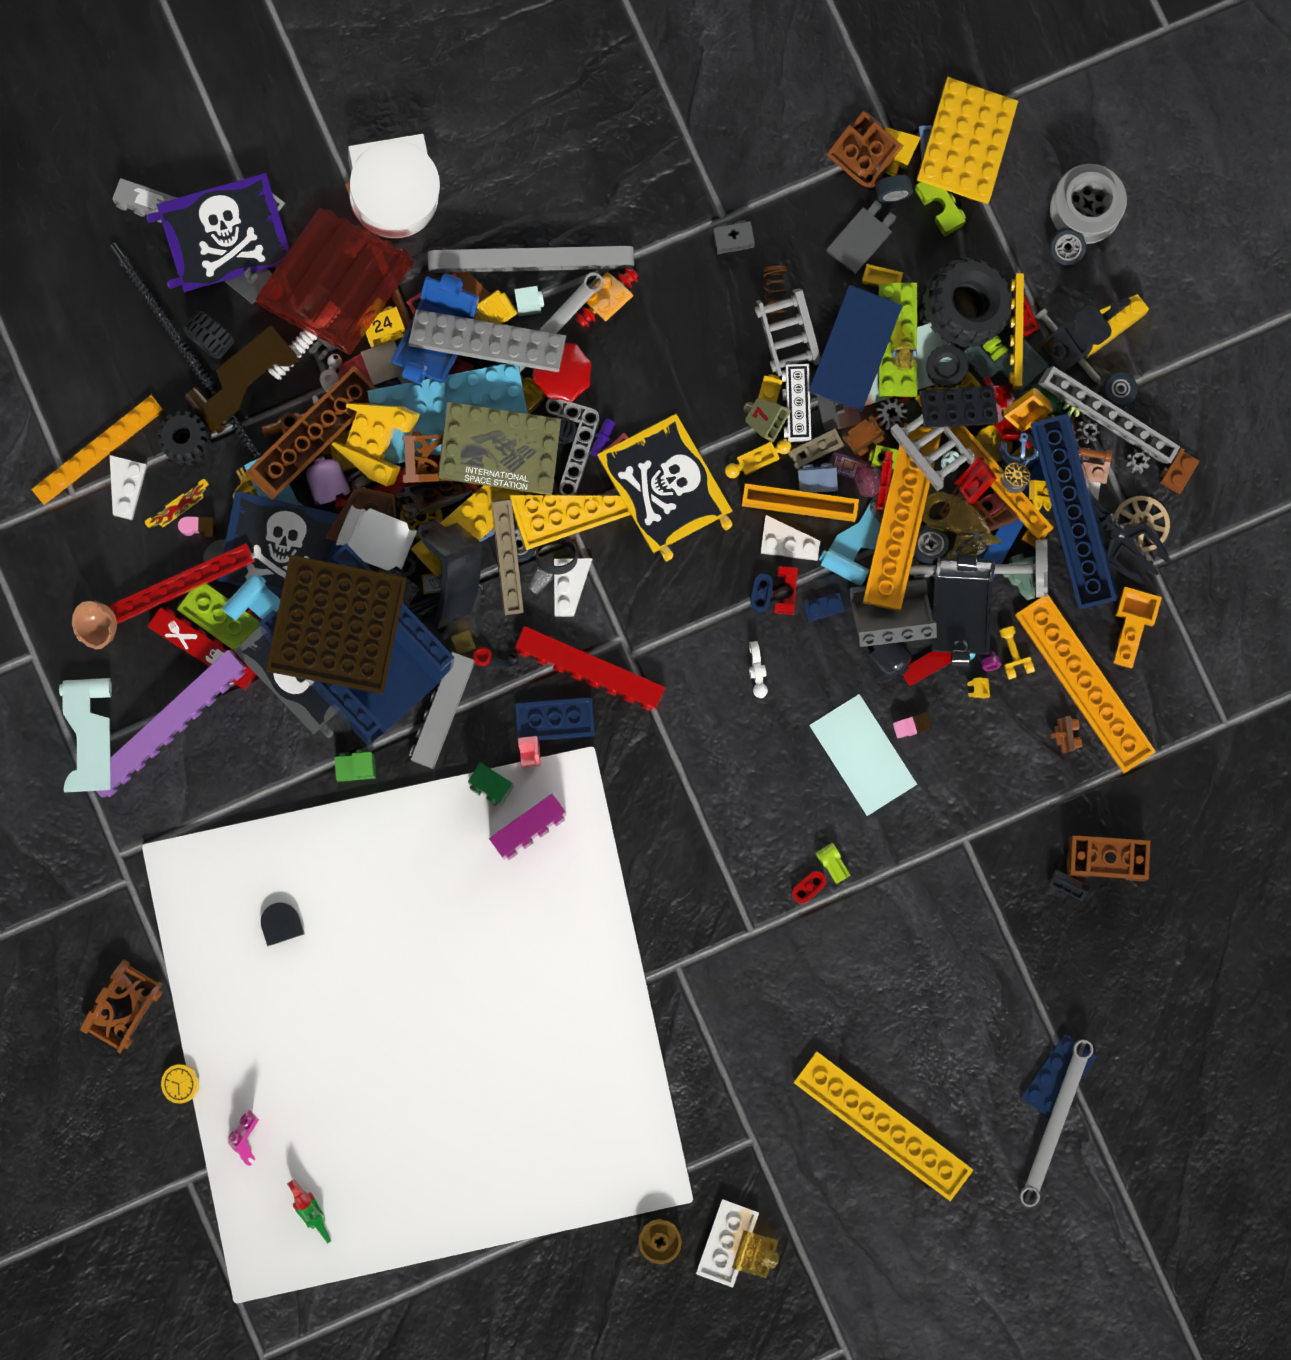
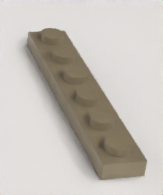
[491,499,524,615]

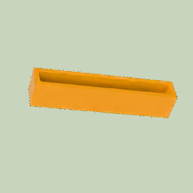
[742,484,859,522]

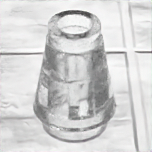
[528,568,554,594]

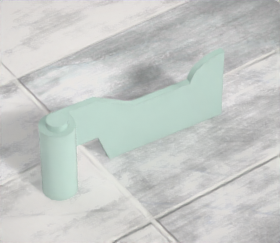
[59,678,112,792]

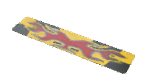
[145,479,213,534]

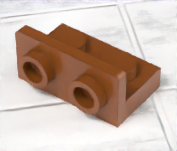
[1160,448,1200,495]

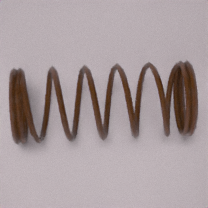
[763,266,789,324]

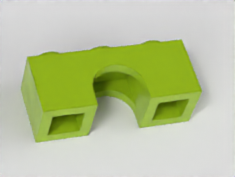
[915,182,966,237]

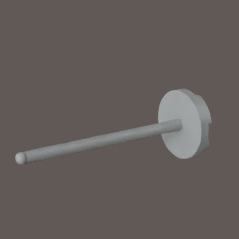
[909,540,1048,597]

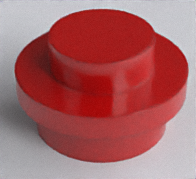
[473,647,492,666]

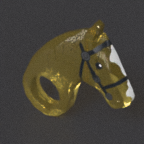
[922,492,1001,559]

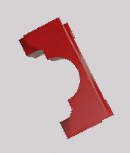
[774,566,798,615]

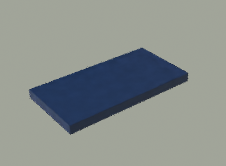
[809,285,903,412]

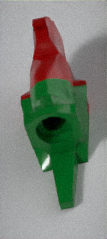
[287,1179,331,1244]

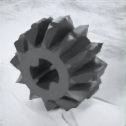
[875,398,908,430]

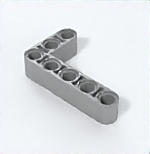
[546,399,599,496]

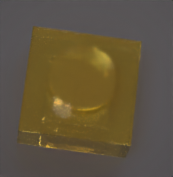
[451,630,476,655]

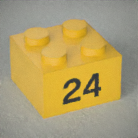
[361,306,406,348]

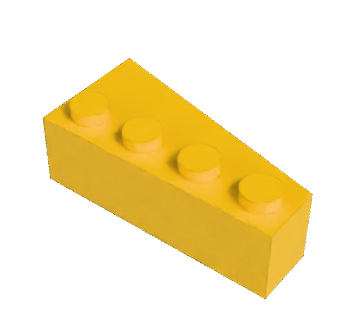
[1075,294,1149,359]

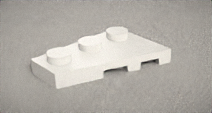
[761,515,820,561]
[554,558,592,617]

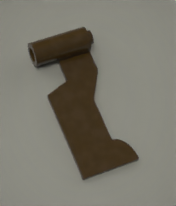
[184,325,300,434]

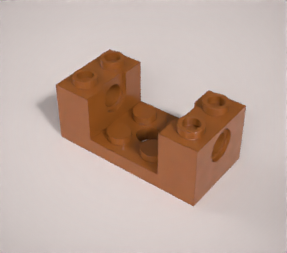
[1067,836,1150,881]

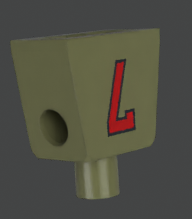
[744,398,791,442]

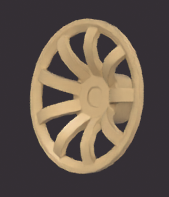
[1113,496,1170,552]

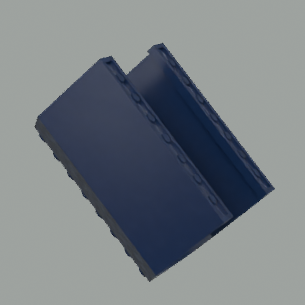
[259,543,455,746]

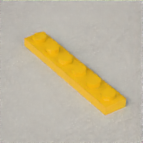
[1009,273,1024,390]

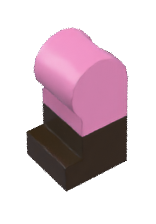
[178,517,215,539]
[893,712,932,739]

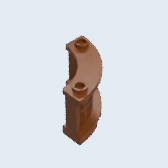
[402,432,453,483]
[80,959,163,1053]

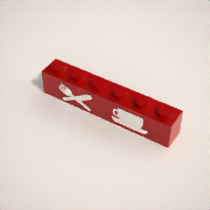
[148,607,256,691]

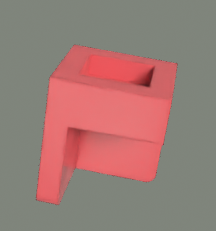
[518,736,541,768]

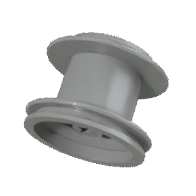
[1050,164,1127,244]

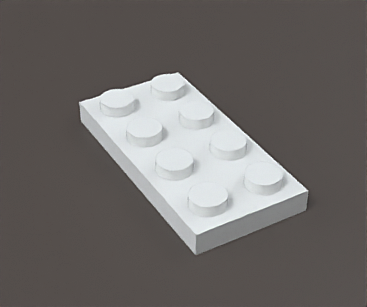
[696,1199,759,1287]

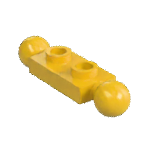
[725,439,791,478]

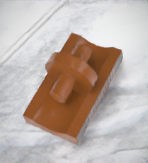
[1050,716,1082,753]

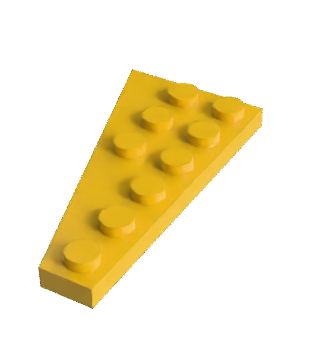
[508,495,631,550]

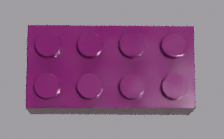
[489,793,566,860]

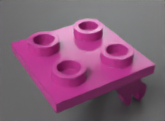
[227,1110,259,1166]

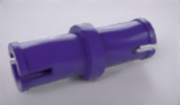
[589,418,615,458]

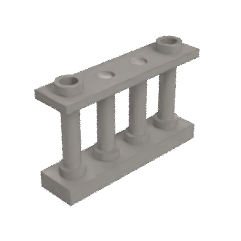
[755,288,821,376]
[891,415,975,491]

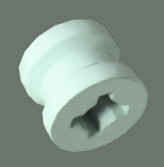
[941,451,960,472]

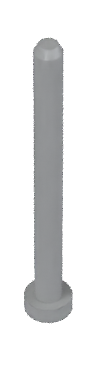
[1035,308,1101,383]

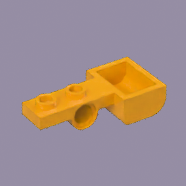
[1003,388,1054,432]
[1113,587,1162,669]

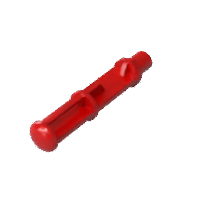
[875,451,894,510]

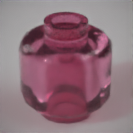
[855,468,880,497]

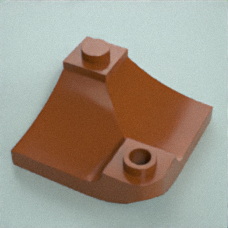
[826,111,904,188]

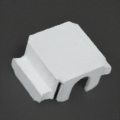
[336,505,417,571]

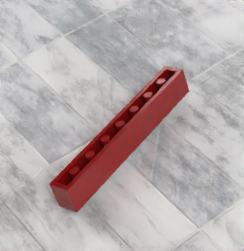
[515,626,665,711]

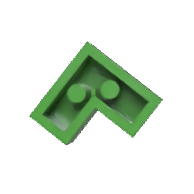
[334,749,376,782]

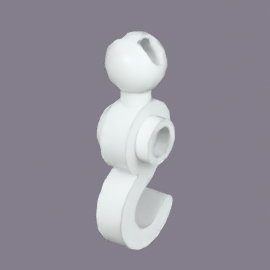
[312,354,342,404]
[749,641,768,698]

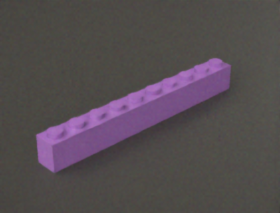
[96,650,247,797]

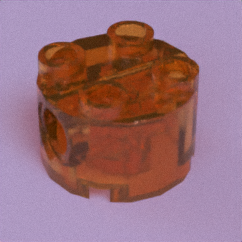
[842,415,886,457]

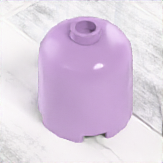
[306,456,351,504]

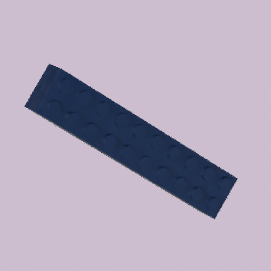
[1031,412,1118,609]

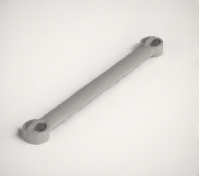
[518,273,603,372]
[1019,1039,1093,1207]

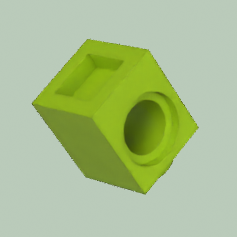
[869,445,899,472]

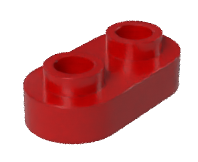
[792,871,826,904]

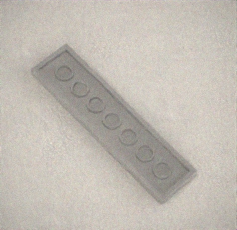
[409,309,566,372]

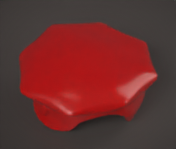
[533,343,592,402]

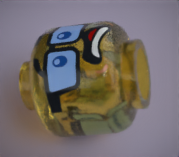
[892,342,917,370]

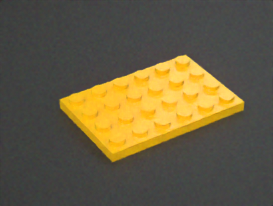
[917,77,1018,204]

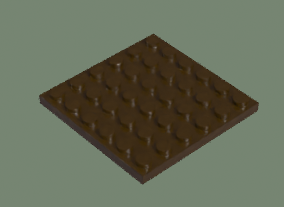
[266,555,407,695]

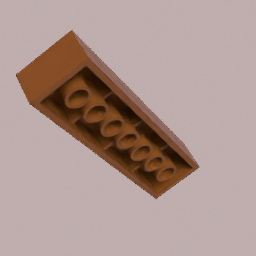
[245,366,377,500]

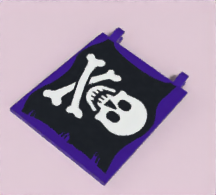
[146,173,293,292]

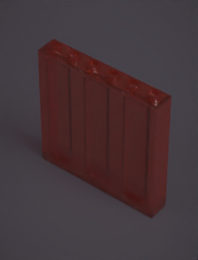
[256,208,413,355]

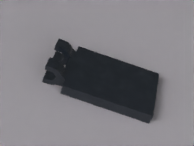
[394,480,472,521]

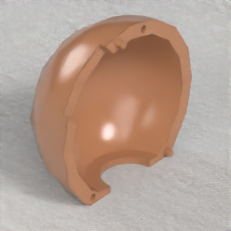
[72,601,117,650]

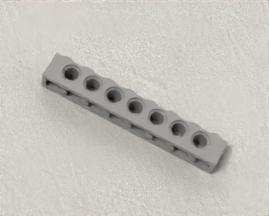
[1038,366,1180,464]

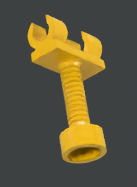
[999,626,1035,680]

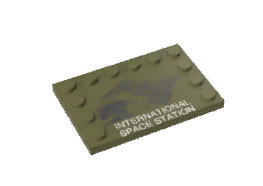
[438,402,561,495]

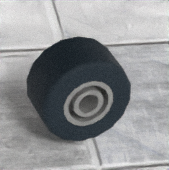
[1102,372,1138,408]

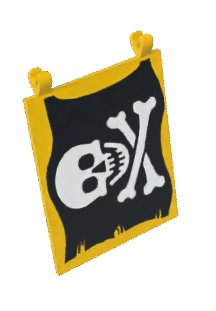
[597,414,732,561]

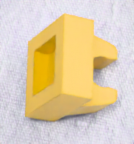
[967,677,990,699]

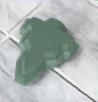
[1002,554,1036,600]

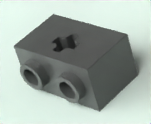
[713,220,755,254]

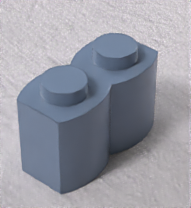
[798,463,838,493]

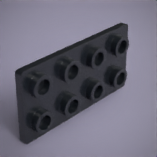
[920,386,998,428]

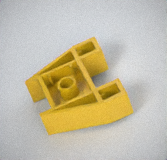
[332,403,420,486]

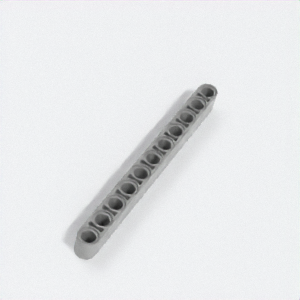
[428,246,634,273]

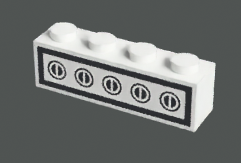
[782,364,811,443]

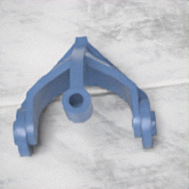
[999,433,1039,470]

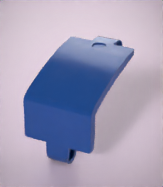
[392,273,479,384]

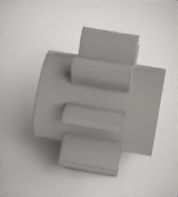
[1075,420,1100,444]
[1126,449,1150,474]

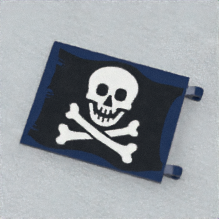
[218,491,342,595]

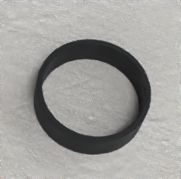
[536,537,578,575]

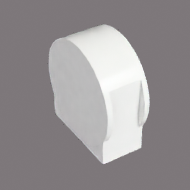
[348,134,440,238]

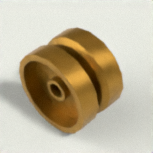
[638,1219,682,1264]

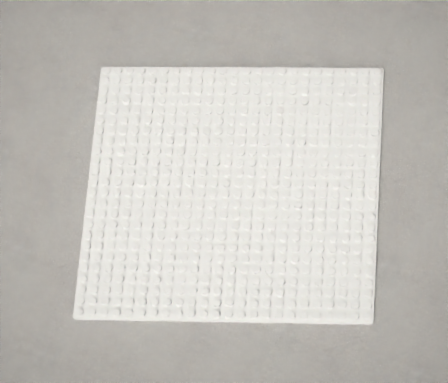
[142,747,693,1303]

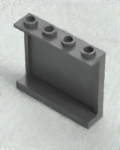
[849,579,937,647]

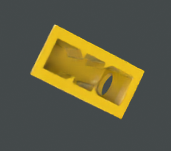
[886,127,920,175]

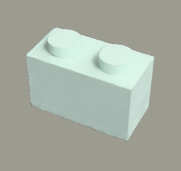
[514,286,544,317]

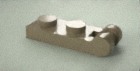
[788,429,844,470]

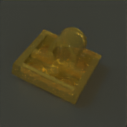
[732,1230,779,1278]

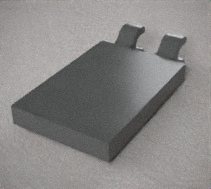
[826,200,896,275]

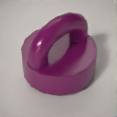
[981,650,1001,671]

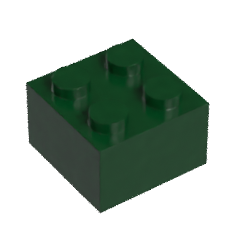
[468,762,514,806]

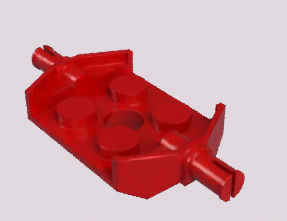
[982,376,1033,450]

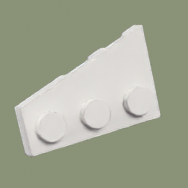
[110,455,147,520]

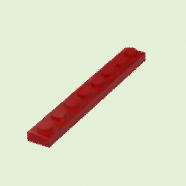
[109,544,255,624]

